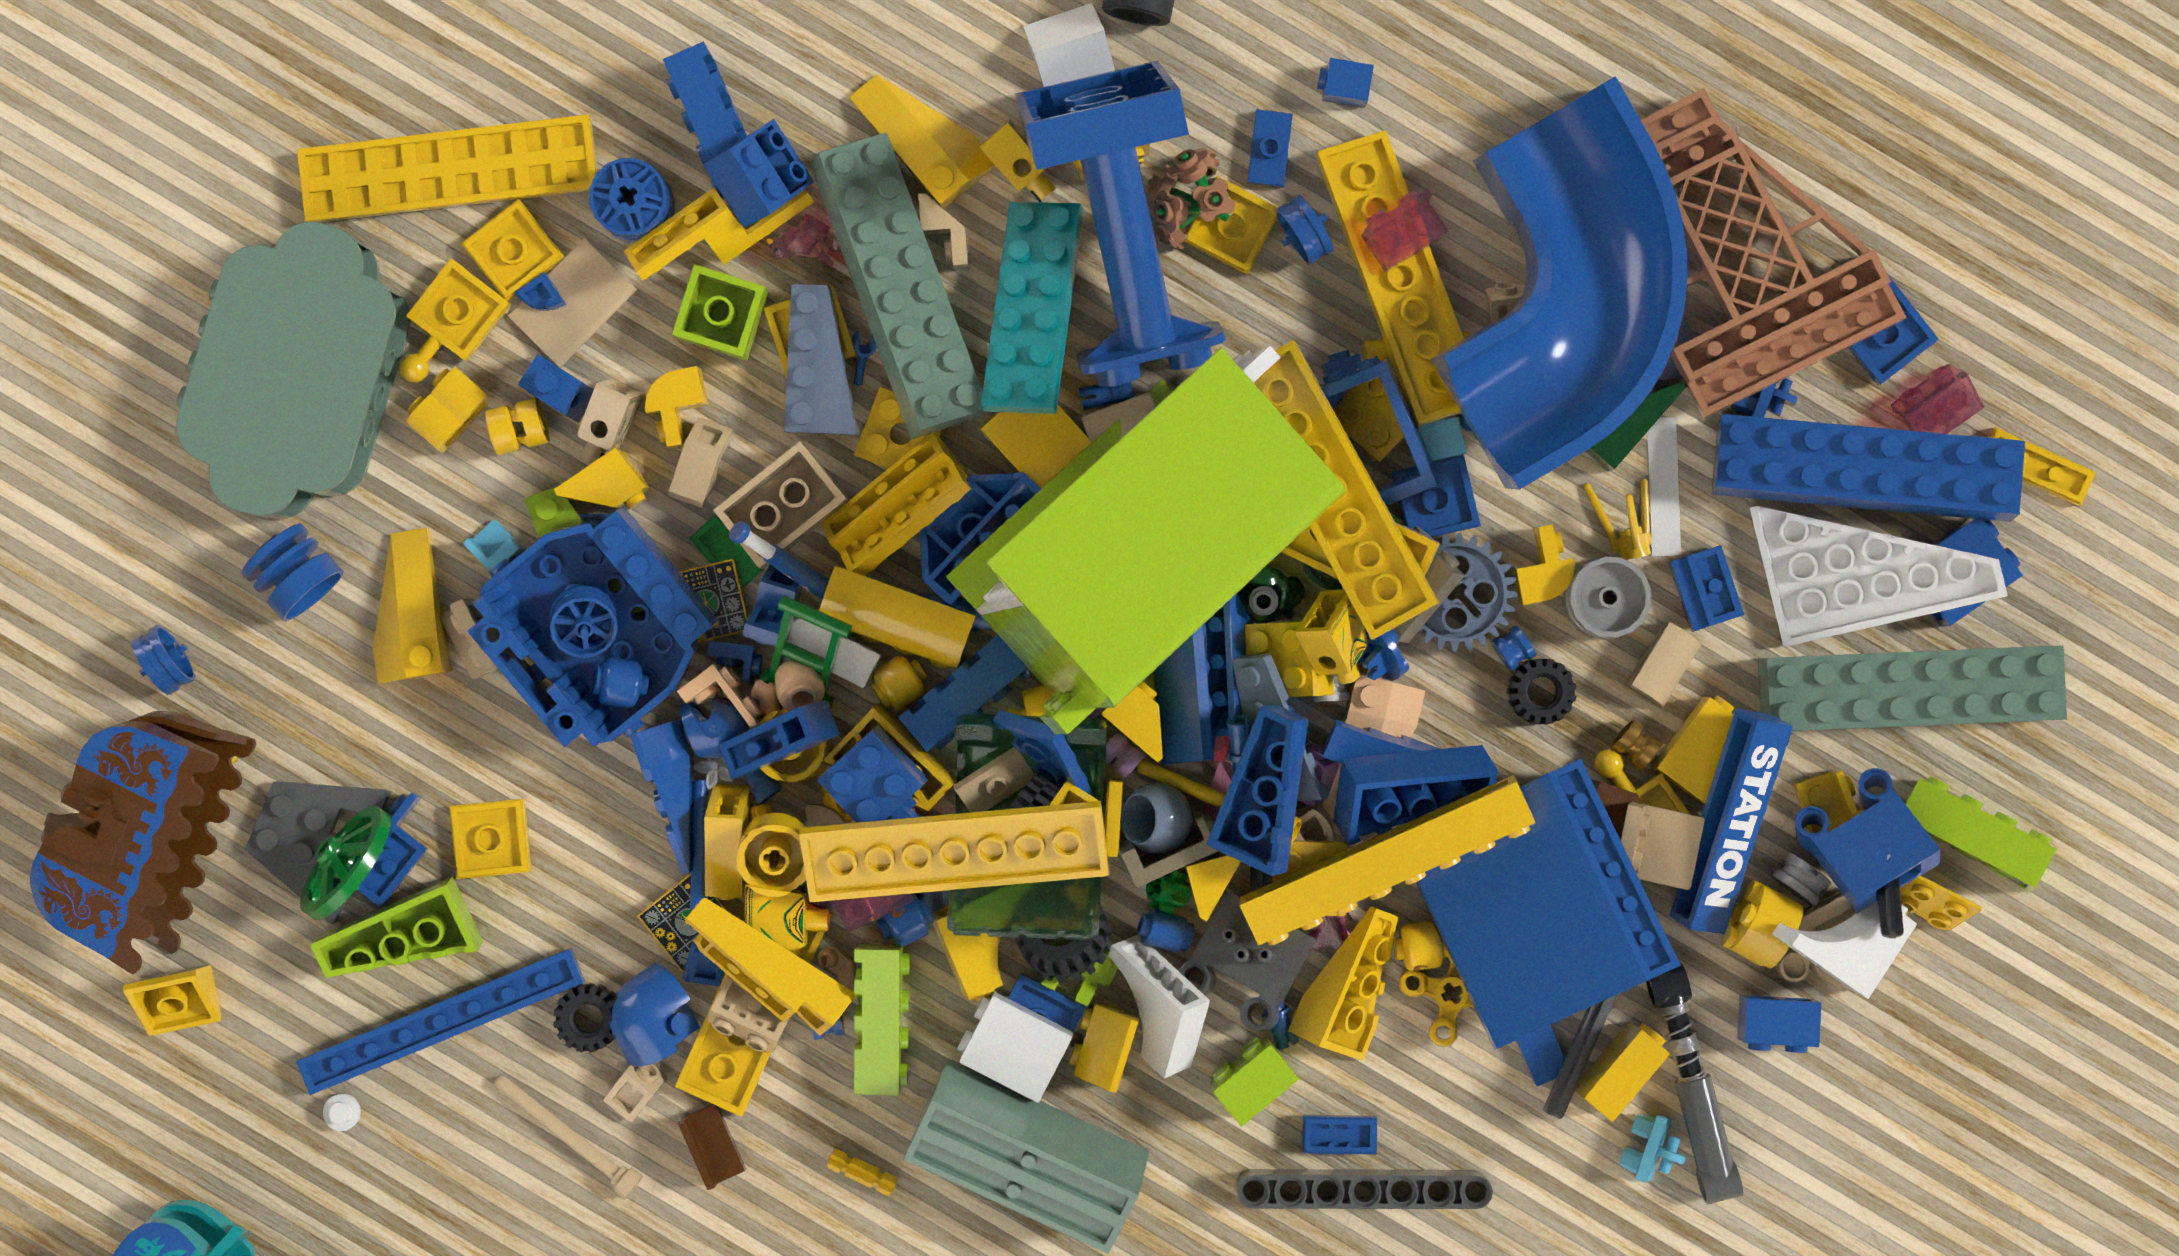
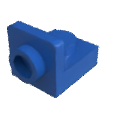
[708,641,762,683]

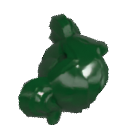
[1237,564,1305,622]

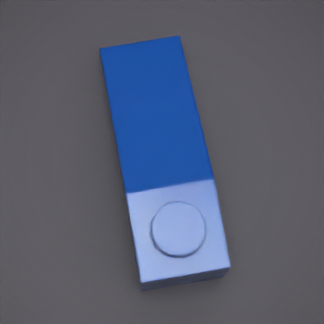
[719,700,840,779]

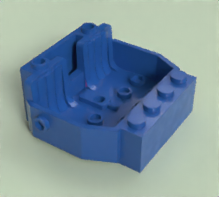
[467,506,718,747]

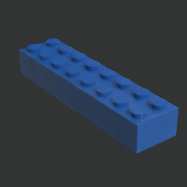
[1711,414,2025,522]

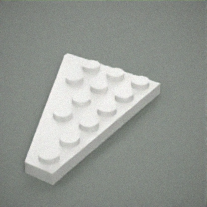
[1750,506,2008,647]

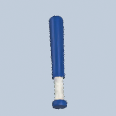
[729,521,830,600]

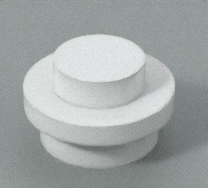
[323,1093,361,1131]

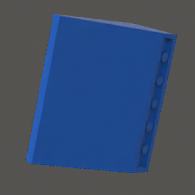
[1416,759,1681,1050]

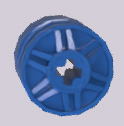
[589,158,675,243]
[241,523,344,622]

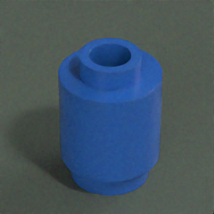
[1137,908,1194,953]

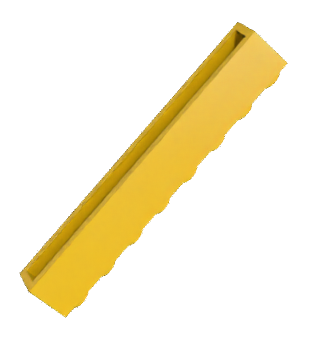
[1239,775,1535,946]

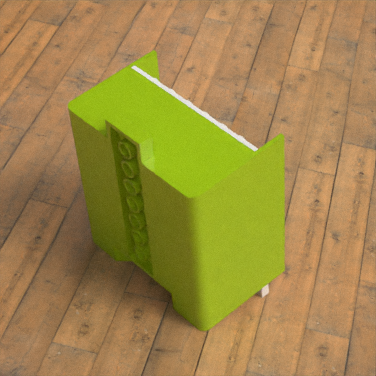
[945,346,1346,735]

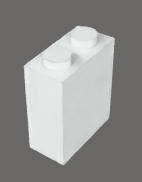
[956,992,1073,1103]

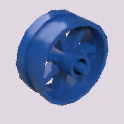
[1275,195,1334,266]
[549,586,618,658]
[132,625,195,695]

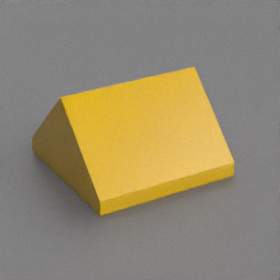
[1185,852,1241,922]
[123,965,221,1036]

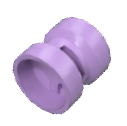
[1096,730,1147,780]

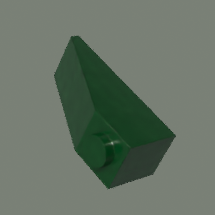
[1585,381,1687,472]

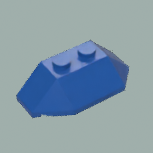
[919,472,1041,606]
[1204,593,1254,736]

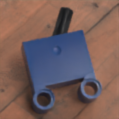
[1795,768,1940,939]

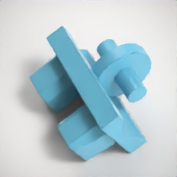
[1619,1114,1686,1183]

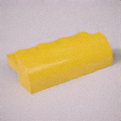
[821,432,971,576]
[819,566,975,669]

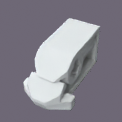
[786,618,885,688]

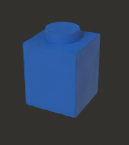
[1317,58,1374,108]

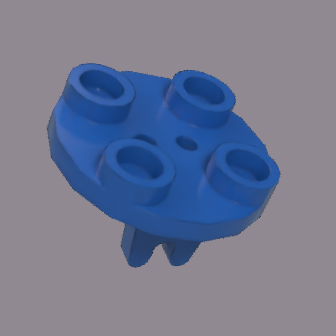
[1356,629,1409,681]

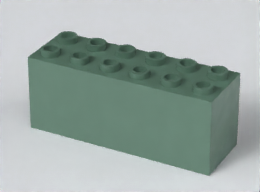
[903,1058,1149,1254]

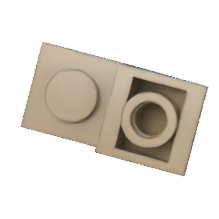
[913,193,969,270]
[668,417,733,508]

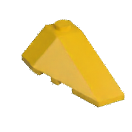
[849,74,996,209]

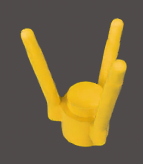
[1584,478,1652,560]

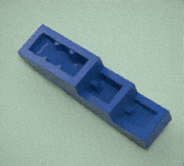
[1322,720,1440,763]

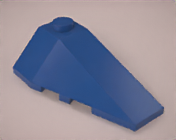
[630,719,694,874]

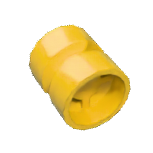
[485,397,550,456]

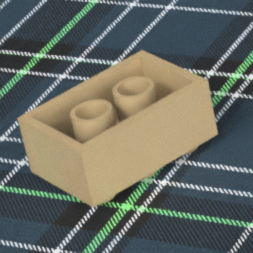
[713,441,849,569]

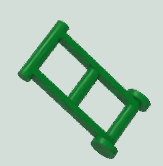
[759,595,853,710]

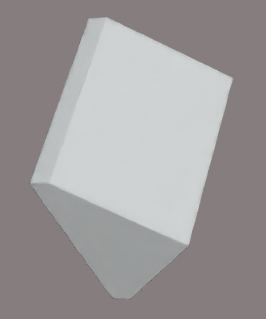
[1023,3,1115,87]

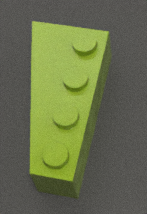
[1906,776,2057,892]
[310,876,483,978]
[854,943,911,1096]

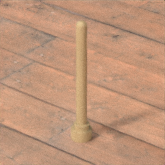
[494,1076,643,1200]

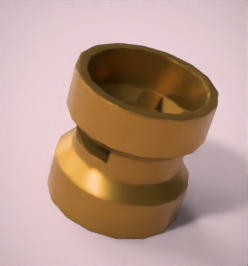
[1610,719,1663,770]

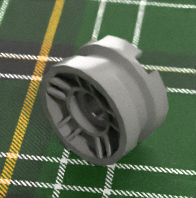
[1772,852,1831,907]

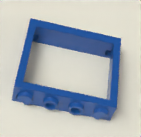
[1320,356,1440,506]

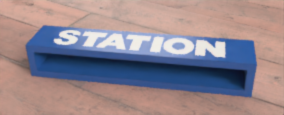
[1669,708,1793,934]

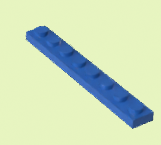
[296,948,585,1095]

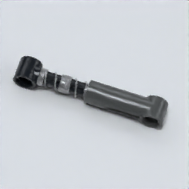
[1646,963,1744,1205]

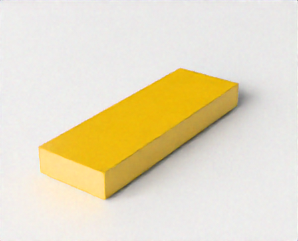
[1988,427,2096,506]

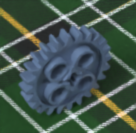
[1417,533,1517,653]

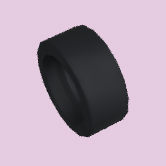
[1102,0,1175,26]

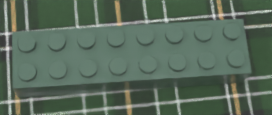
[810,133,984,440]
[1758,645,2067,731]

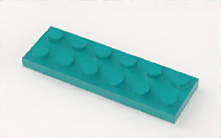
[981,202,1084,414]

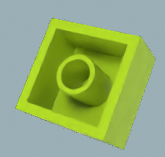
[672,264,769,361]
[1210,1036,1299,1127]

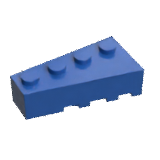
[663,41,747,199]
[898,635,1032,752]
[1206,704,1308,876]
[1334,745,1498,845]

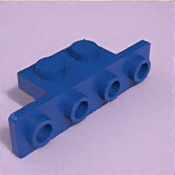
[333,792,429,908]

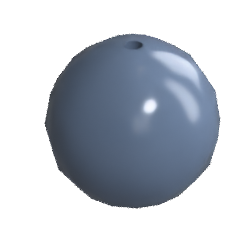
[1121,782,1194,856]

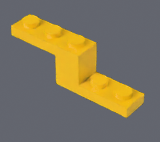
[623,187,814,281]

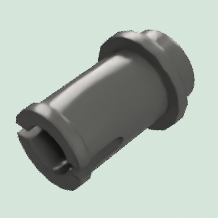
[1249,585,1278,615]

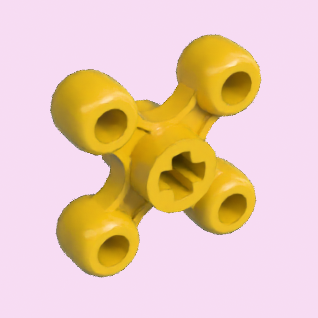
[1399,954,1474,1047]

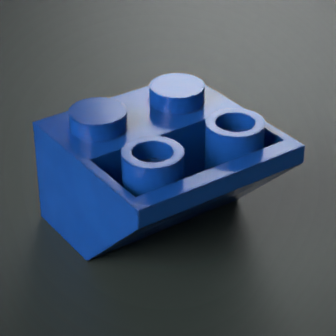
[703,119,814,228]

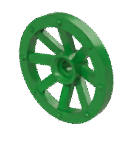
[300,806,391,920]

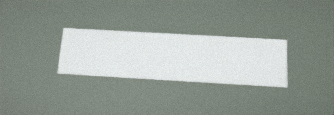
[1647,417,1681,556]

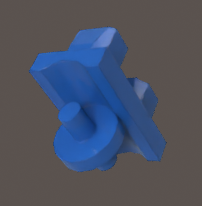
[1731,378,1798,418]

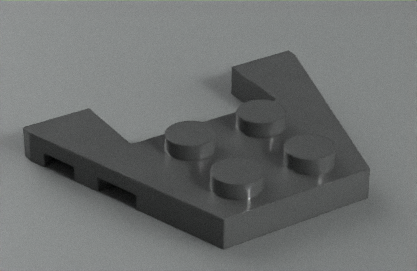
[245,781,392,924]

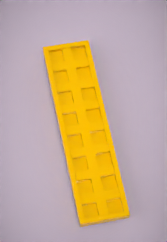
[297,114,597,223]

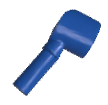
[852,331,876,385]

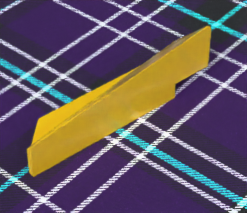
[684,898,855,1036]

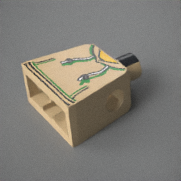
[577,379,645,464]

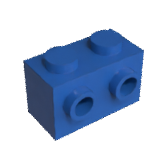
[1737,995,1822,1053]

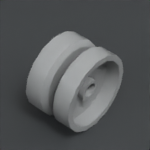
[1563,557,1652,638]

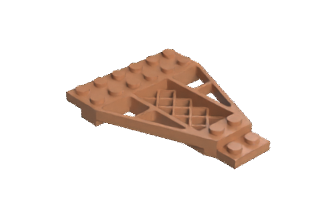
[1641,88,1906,419]

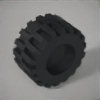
[1013,881,1112,983]

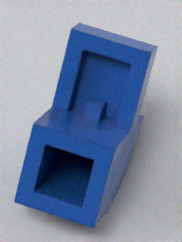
[742,565,802,646]

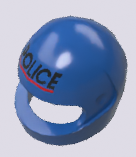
[680,697,749,758]

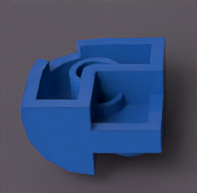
[608,963,700,1067]

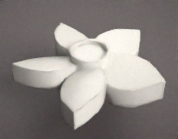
[693,758,735,790]

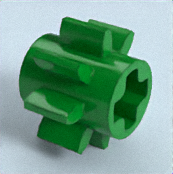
[1146,870,1191,914]

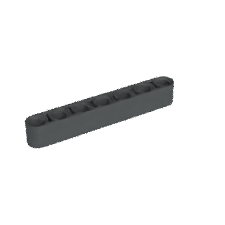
[1235,1169,1493,1209]

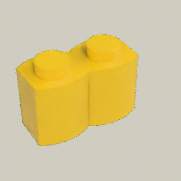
[406,367,492,453]

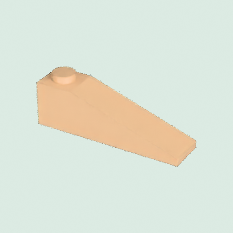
[1322,674,1425,820]

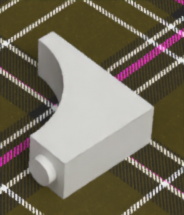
[1772,902,1917,999]
[1108,934,1210,1078]

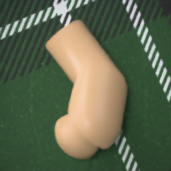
[750,680,783,716]
[818,946,856,992]

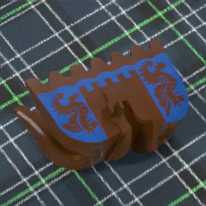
[30,711,257,975]

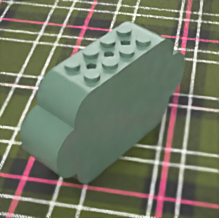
[176,222,411,519]

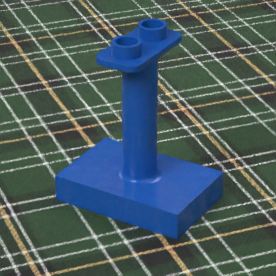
[1015,60,1226,387]

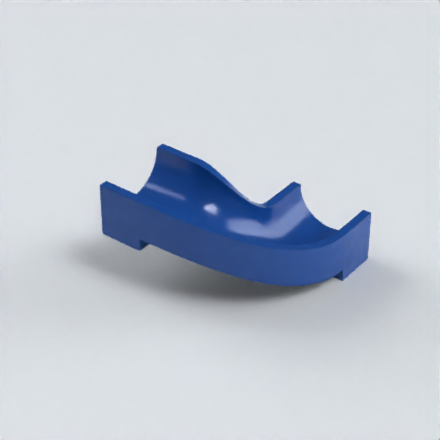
[1431,76,1687,490]

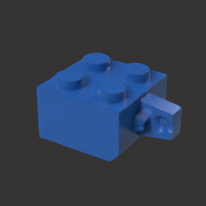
[817,725,928,823]

